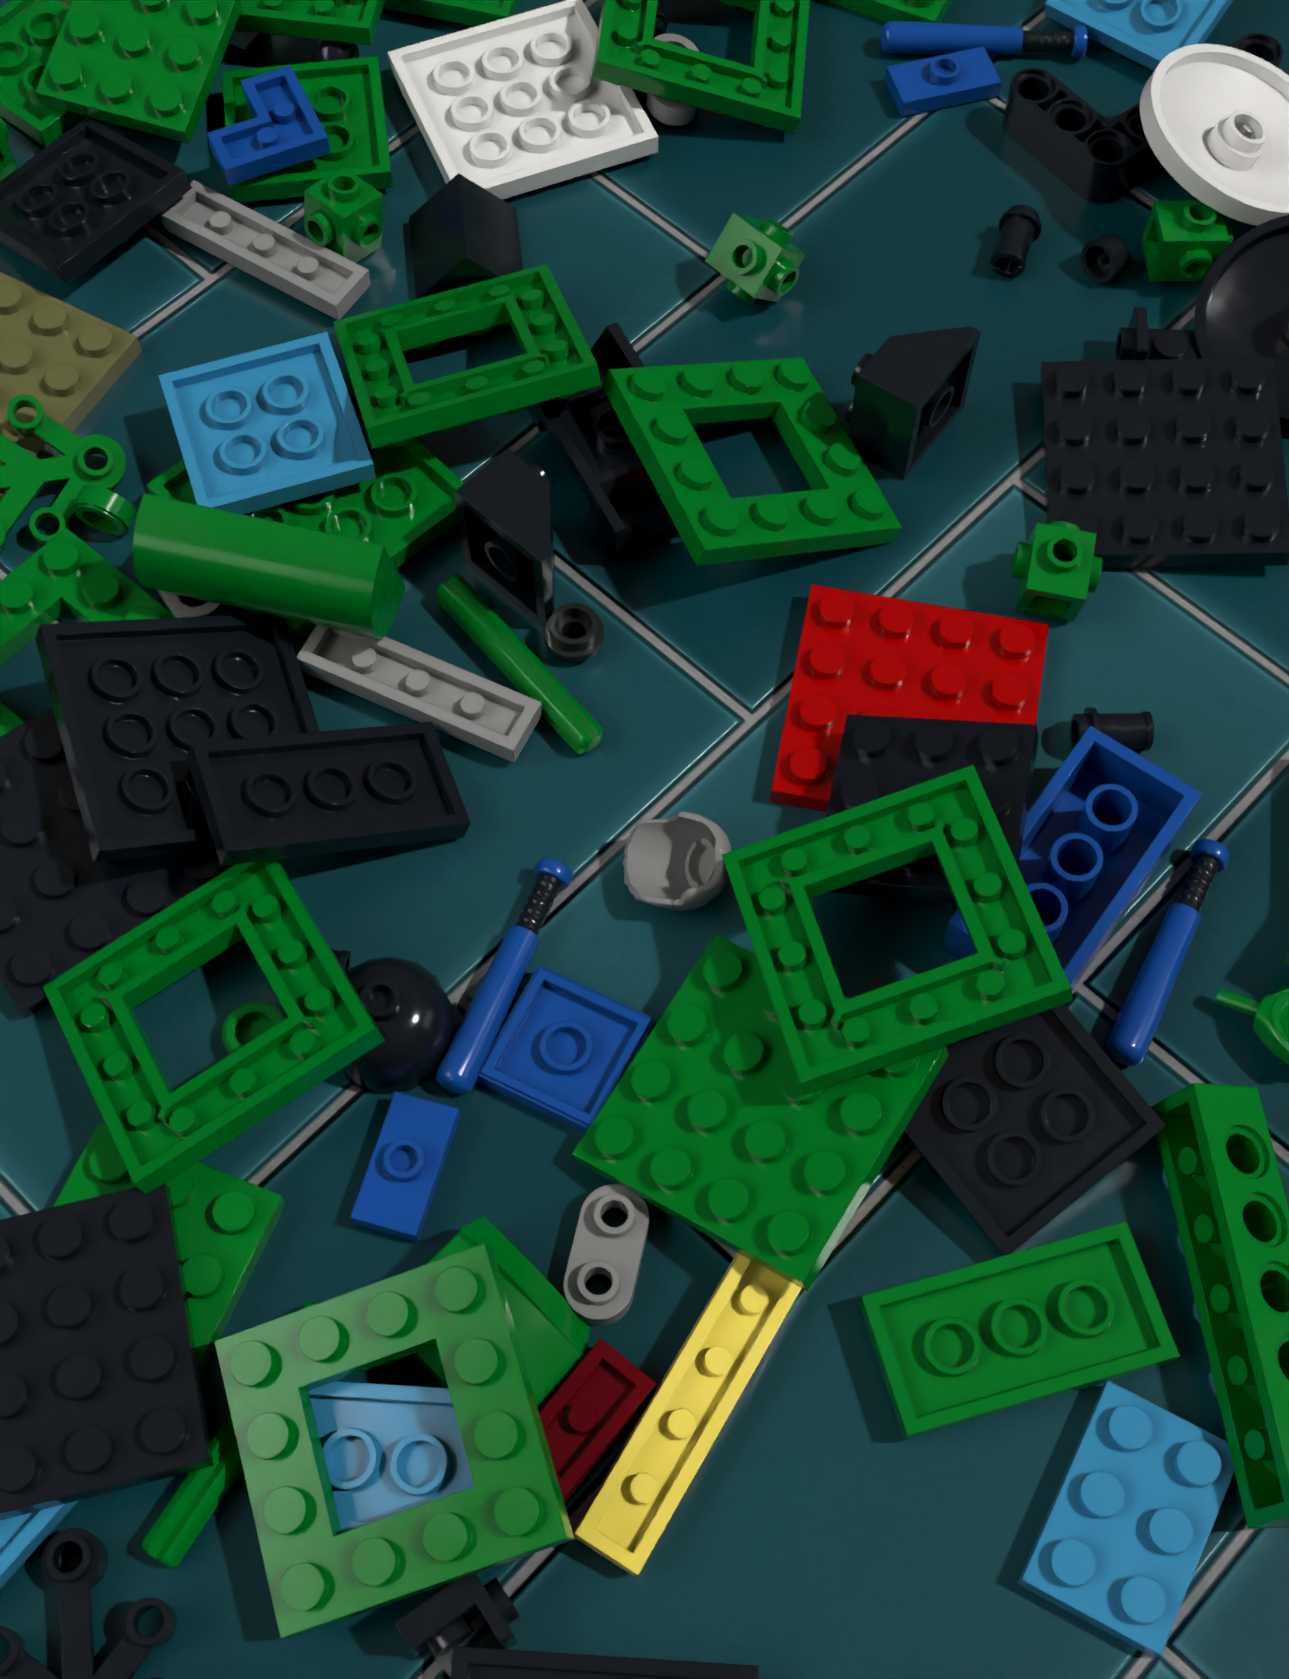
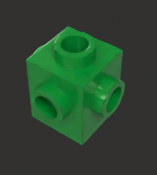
[304,167,383,263]
[1141,200,1233,282]
[705,212,806,304]
[1010,521,1102,622]

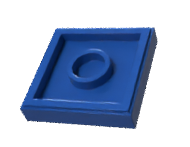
[477,965,656,1134]

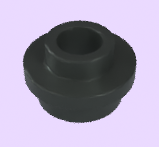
[544,603,604,662]

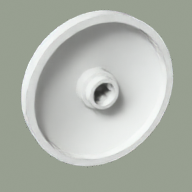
[1140,44,1289,226]

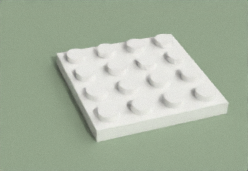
[388,0,658,200]

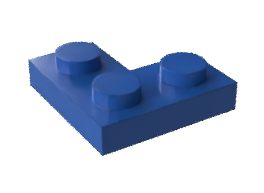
[207,65,330,186]

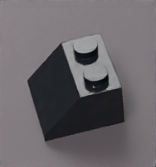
[845,326,981,480]
[455,448,555,628]

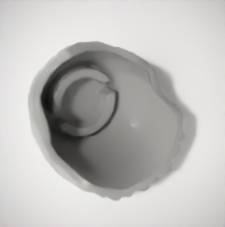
[622,811,731,911]

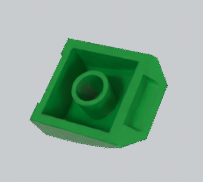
[411,1216,591,1408]

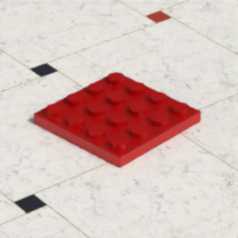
[770,584,1049,812]

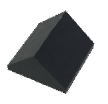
[409,173,523,299]

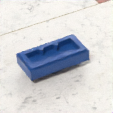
[885,46,1002,117]
[350,1091,461,1243]

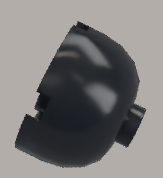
[340,956,455,1094]

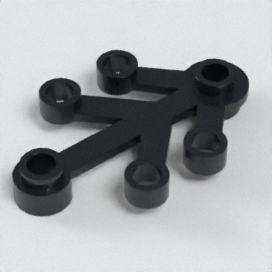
[0,1528,177,1679]

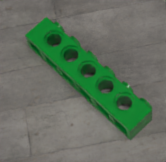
[1151,1083,1289,1528]

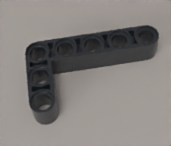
[1003,33,1283,204]

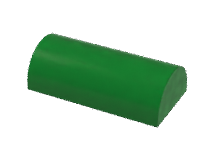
[133,493,406,639]

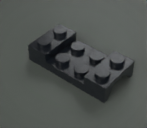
[526,322,679,559]

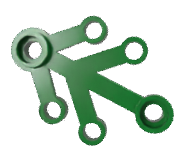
[0,395,127,553]

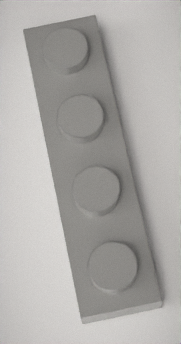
[160,180,371,320]
[296,626,543,763]

